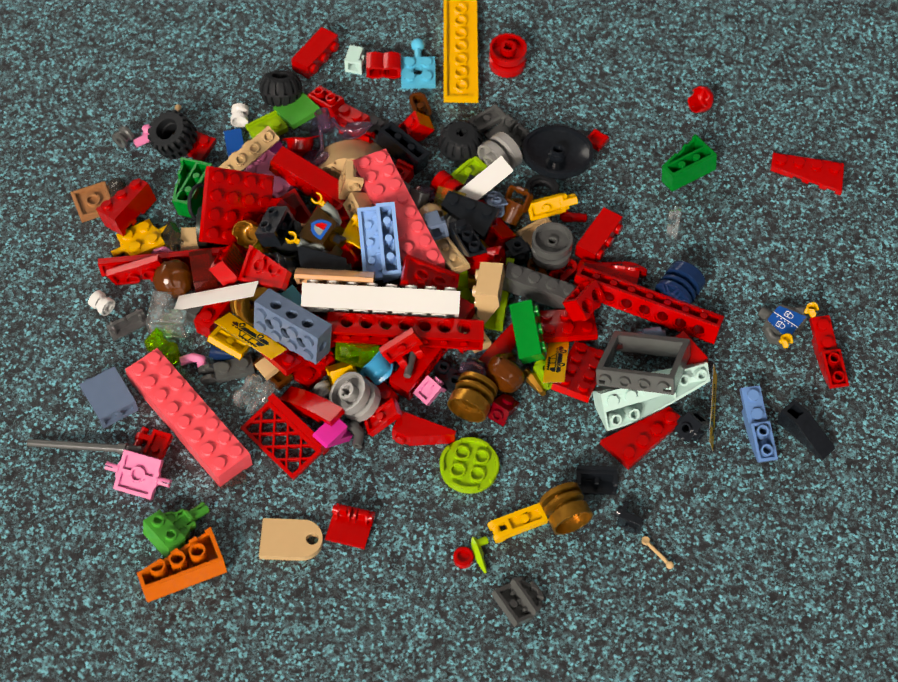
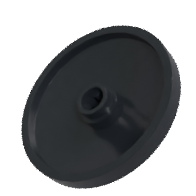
[522,125,594,179]

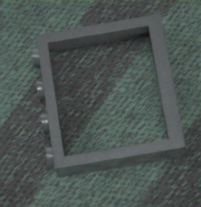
[596,331,691,395]

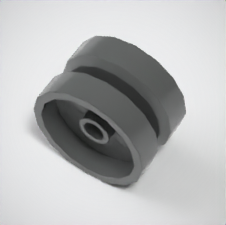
[531,222,573,271]

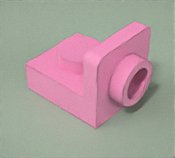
[413,375,446,406]

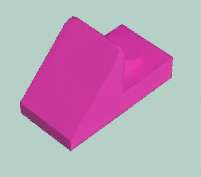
[312,419,353,448]

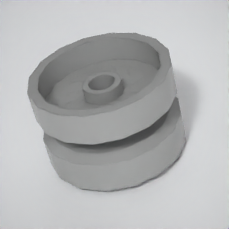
[477,132,523,169]
[329,372,381,422]

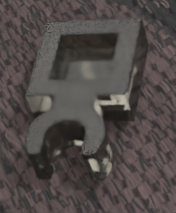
[161,221,184,251]

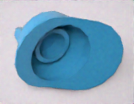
[359,351,393,385]

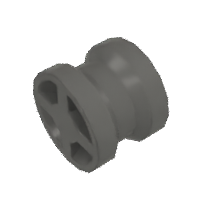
[112,125,135,148]

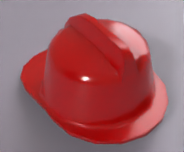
[282,135,323,157]

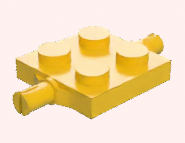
[111,219,171,257]

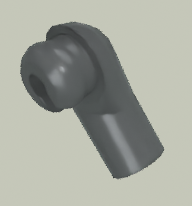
[346,420,365,449]

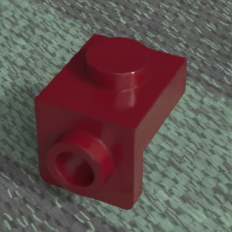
[488,393,520,426]

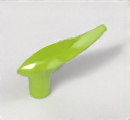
[471,536,489,574]

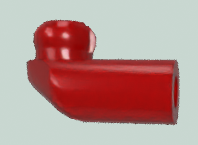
[559,210,587,222]

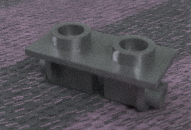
[106,309,149,341]

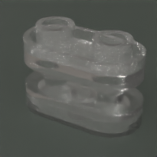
[232,373,275,415]

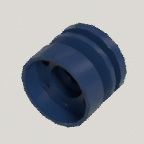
[655,261,706,304]

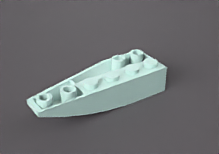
[593,362,710,431]

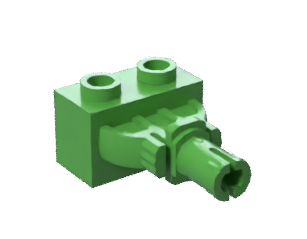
[143,502,209,558]

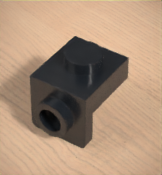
[615,500,644,534]

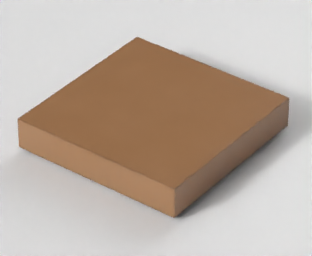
[70,181,111,223]

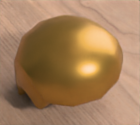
[232,220,260,248]

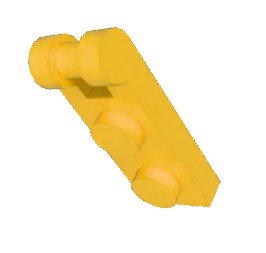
[487,503,548,543]

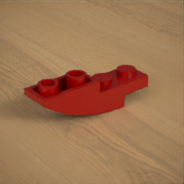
[307,85,370,128]
[809,315,849,389]

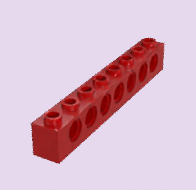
[573,265,725,344]
[327,311,484,350]

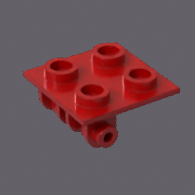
[325,503,376,550]

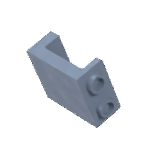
[79,366,139,429]

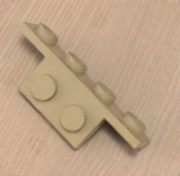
[219,125,280,171]

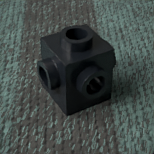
[504,236,531,266]
[674,410,710,442]

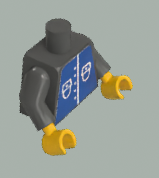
[758,302,819,350]

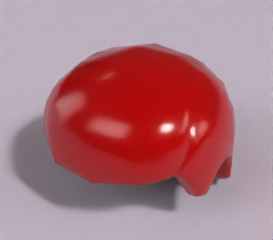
[688,85,714,113]

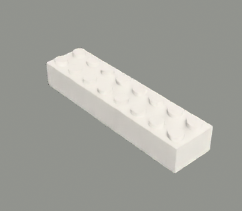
[301,280,460,318]

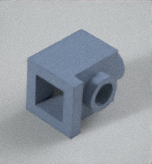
[423,210,449,241]

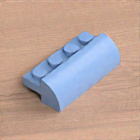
[357,202,402,283]

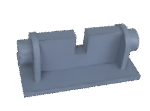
[482,191,508,218]

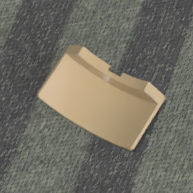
[315,139,391,179]

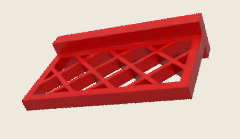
[240,393,329,481]

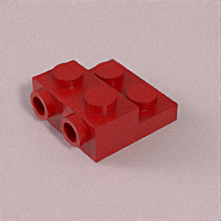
[291,351,335,391]

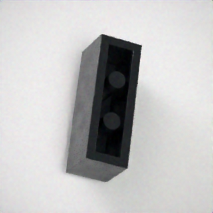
[377,121,430,175]

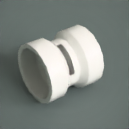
[230,103,249,128]
[88,290,115,316]

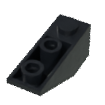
[449,218,487,257]
[777,399,835,461]

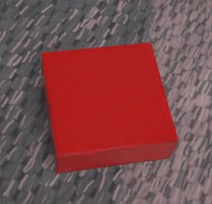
[587,129,609,152]

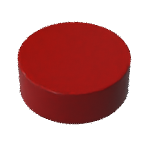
[453,547,474,569]

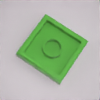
[273,92,322,129]

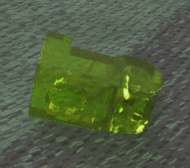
[144,327,181,364]

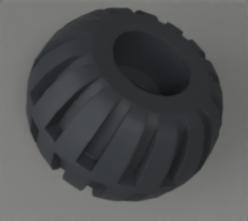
[259,70,303,107]
[439,120,483,164]

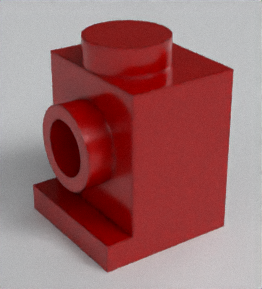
[395,158,414,184]

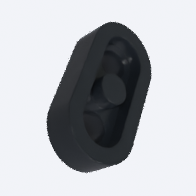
[434,360,461,393]

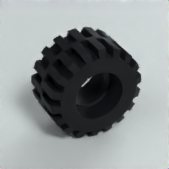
[147,110,197,159]

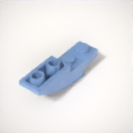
[739,385,778,463]

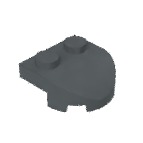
[491,577,544,628]

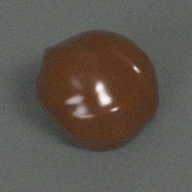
[153,259,194,299]
[486,352,524,393]

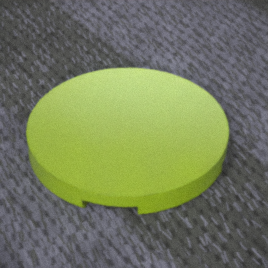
[439,437,500,494]

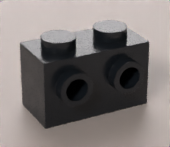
[255,206,295,247]

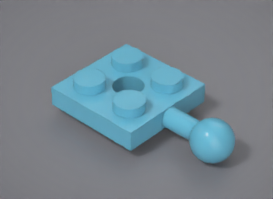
[401,38,436,89]

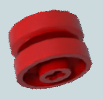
[489,33,527,78]

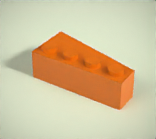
[137,527,227,603]

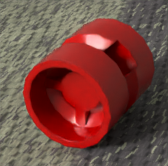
[430,170,464,199]

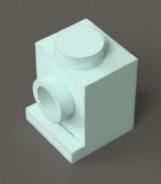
[344,45,366,75]

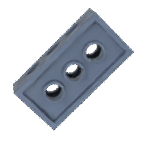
[254,288,332,365]

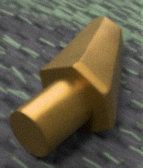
[523,368,546,396]

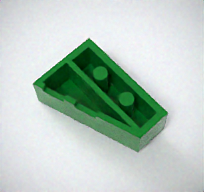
[662,134,717,192]
[172,157,213,218]
[509,299,547,364]

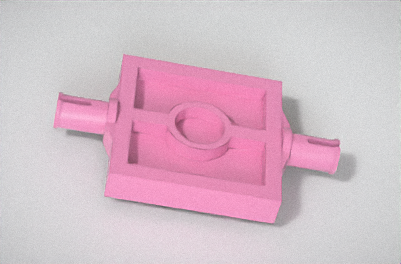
[105,450,172,500]

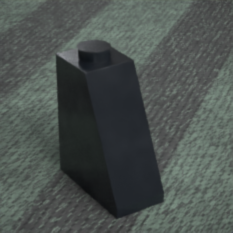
[297,246,352,271]

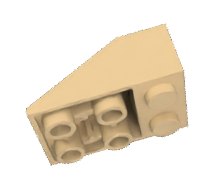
[472,262,505,324]

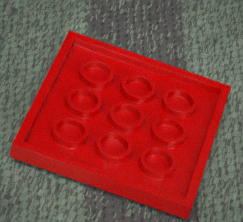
[199,166,274,246]

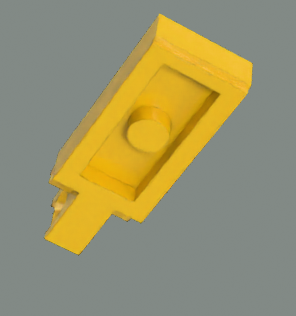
[528,193,578,221]

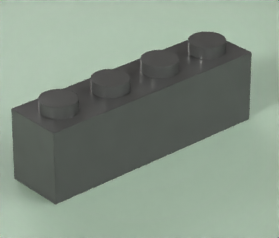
[502,262,577,309]

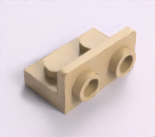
[339,160,364,200]

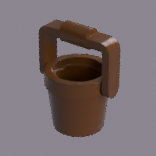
[500,185,533,226]

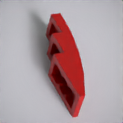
[279,386,345,427]

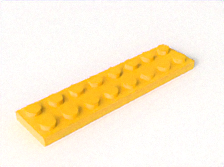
[444,0,478,103]

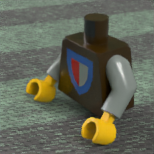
[285,192,346,252]

